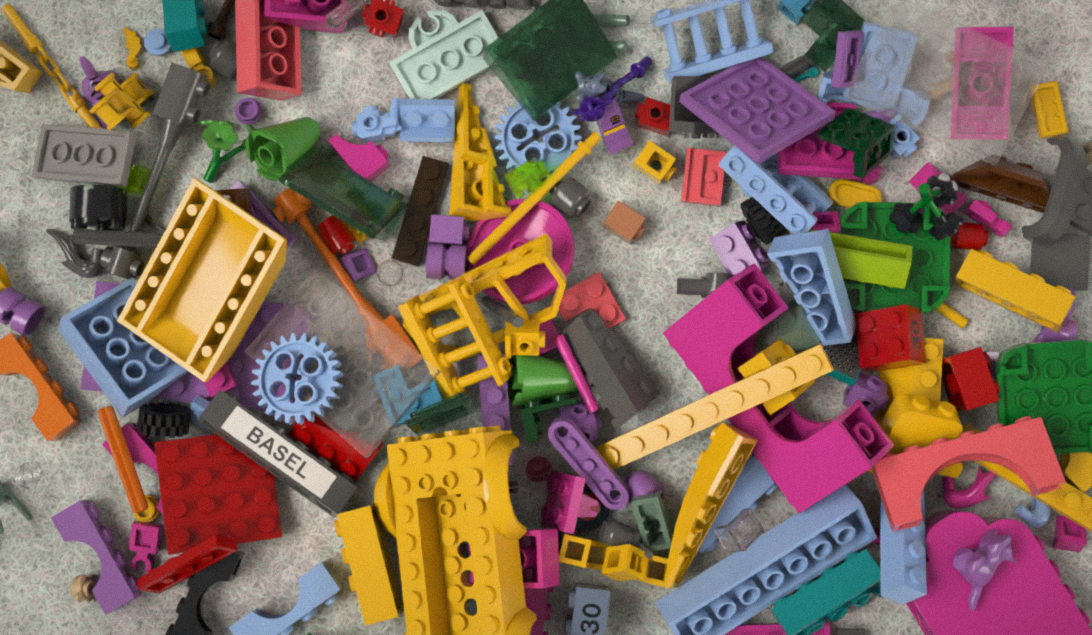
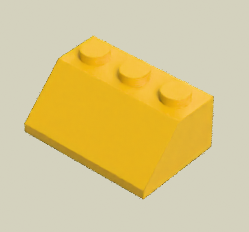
[876,338,944,419]

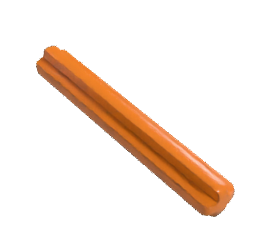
[98,406,148,513]

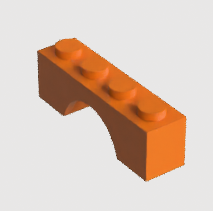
[0,333,82,441]

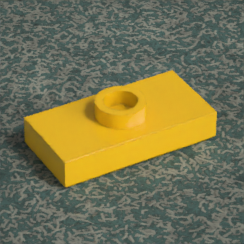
[1028,81,1069,140]

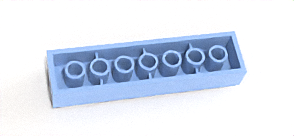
[655,484,877,635]

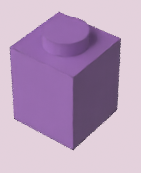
[429,215,470,247]

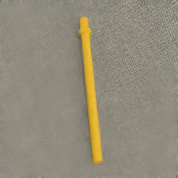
[466,132,601,266]

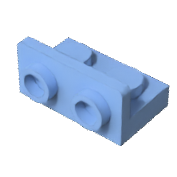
[400,99,456,143]

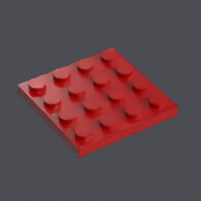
[154,434,282,555]

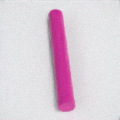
[554,334,600,414]

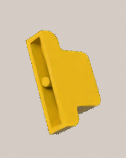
[878,394,963,479]

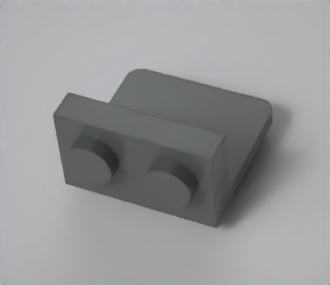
[669,76,719,139]

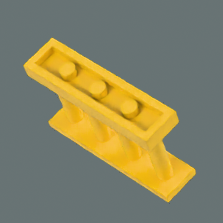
[398,275,513,406]

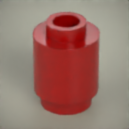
[317,214,356,256]
[950,222,989,251]

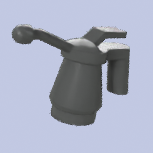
[599,520,653,559]

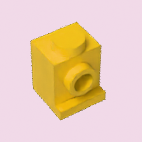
[633,140,677,184]
[505,320,545,359]
[601,544,649,581]

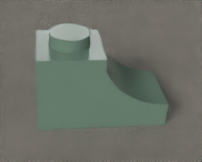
[777,299,820,352]
[631,492,675,551]

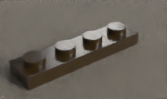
[391,156,449,267]

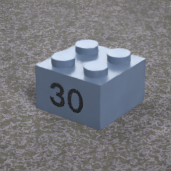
[564,582,610,635]

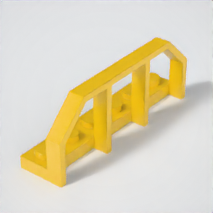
[403,233,566,361]

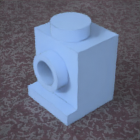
[889,113,920,160]

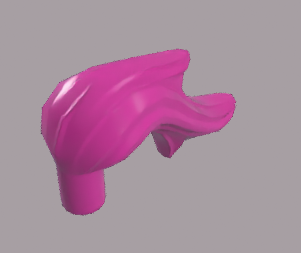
[942,468,997,509]

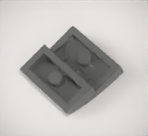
[1030,234,1091,291]

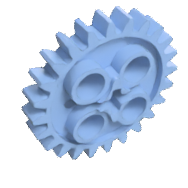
[494,94,582,183]
[251,333,344,425]

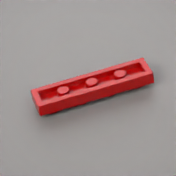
[137,534,238,594]

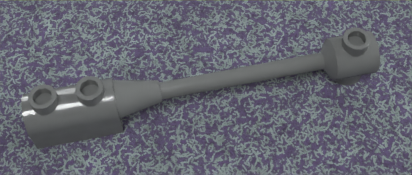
[100,62,210,280]

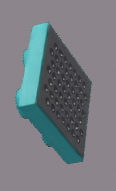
[807,335,860,386]

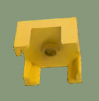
[737,339,815,415]

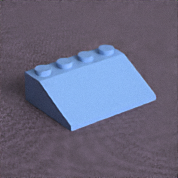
[58,277,189,418]

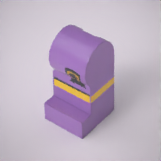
[596,97,633,155]

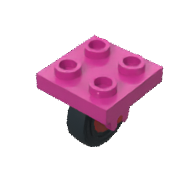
[541,470,610,534]

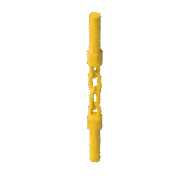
[1,4,102,128]

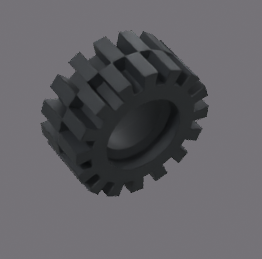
[740,197,786,245]
[138,402,190,438]

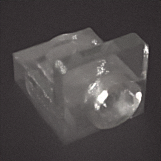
[714,508,764,552]

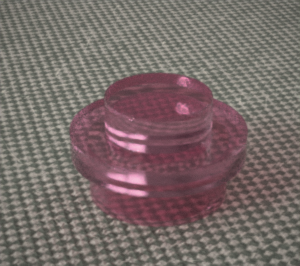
[525,456,553,482]

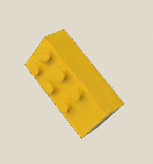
[334,504,403,626]

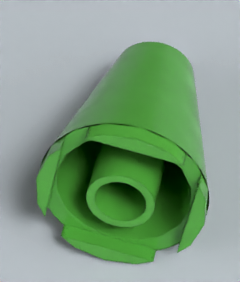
[245,117,321,182]
[507,355,584,406]

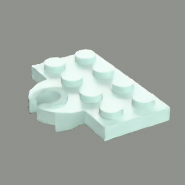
[389,9,509,99]

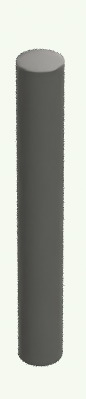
[482,296,523,328]

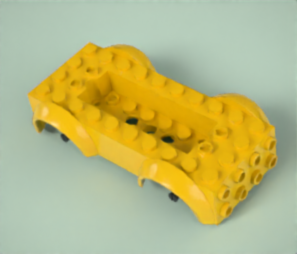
[374,426,537,635]

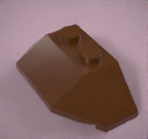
[951,154,1051,213]

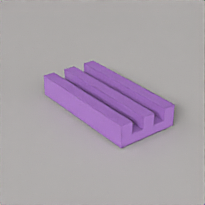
[832,30,863,88]

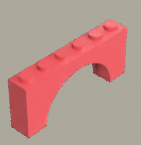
[871,416,1066,532]

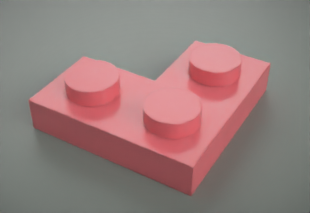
[552,272,626,329]

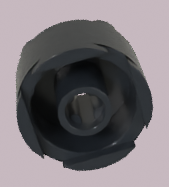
[69,185,127,231]

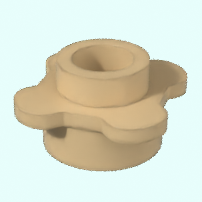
[71,574,96,602]

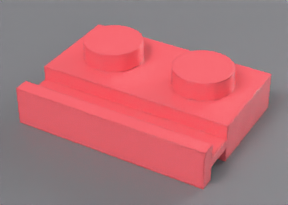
[681,147,726,207]

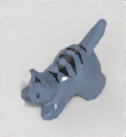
[575,71,645,107]

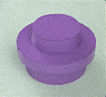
[235,98,262,125]

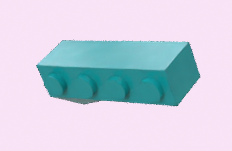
[771,549,882,635]

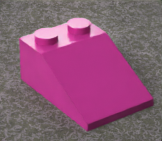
[264,0,347,34]
[468,528,560,588]

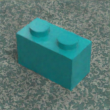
[162,0,208,53]

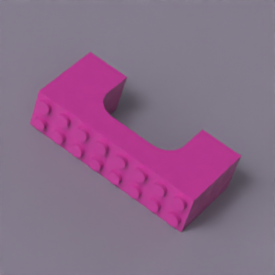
[663,263,894,513]

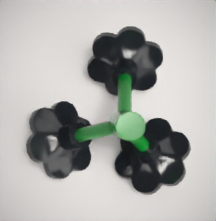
[889,173,963,240]

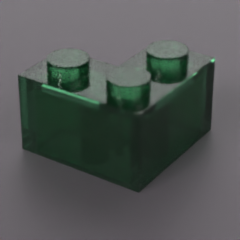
[802,0,866,72]

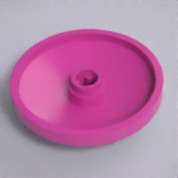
[466,198,575,305]

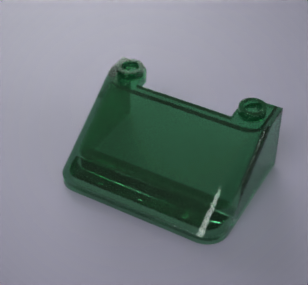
[278,145,408,240]

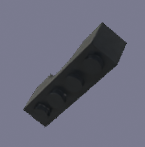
[166,550,245,635]

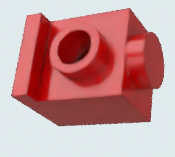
[634,97,670,137]

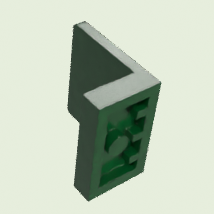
[818,109,895,179]
[521,394,577,443]

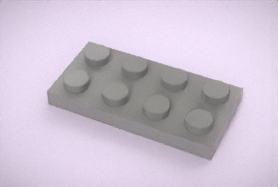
[31,124,137,187]

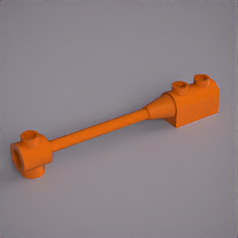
[272,185,425,375]

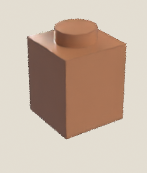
[602,201,647,244]

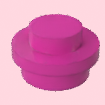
[857,166,883,185]

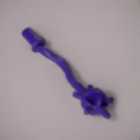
[573,56,652,122]

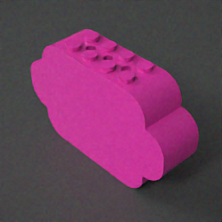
[906,510,1092,635]

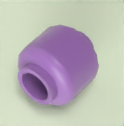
[624,470,665,504]

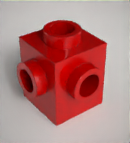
[362,0,405,38]

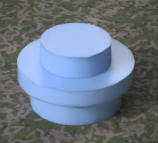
[144,29,171,56]

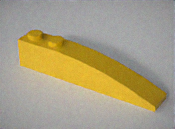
[665,422,758,589]

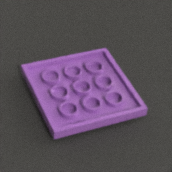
[679,57,836,164]

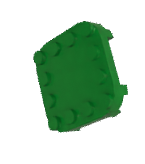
[839,201,950,313]
[995,339,1092,454]

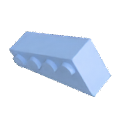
[767,229,856,346]

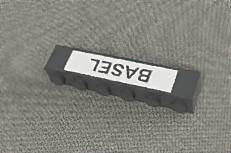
[197,390,357,518]

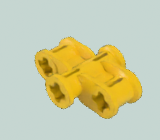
[89,72,155,132]

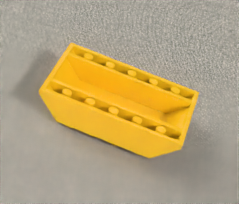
[117,178,287,382]

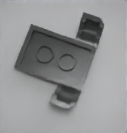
[1022,135,1092,245]

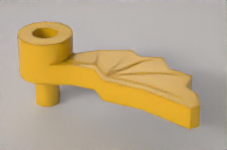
[123,27,142,71]

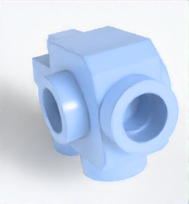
[352,98,402,144]

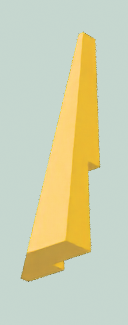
[449,82,511,221]

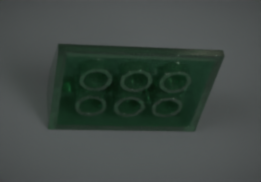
[483,0,618,121]

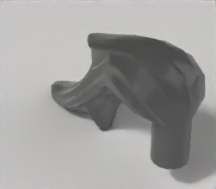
[46,229,104,278]

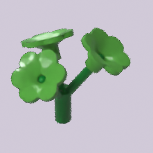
[199,120,255,183]

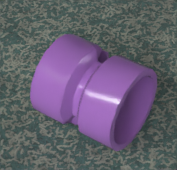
[426,243,467,280]
[0,287,45,337]

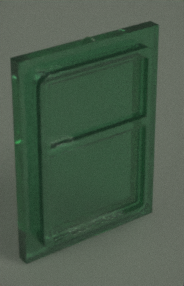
[405,393,479,436]

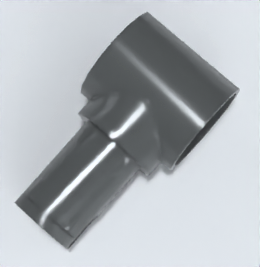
[677,272,731,298]

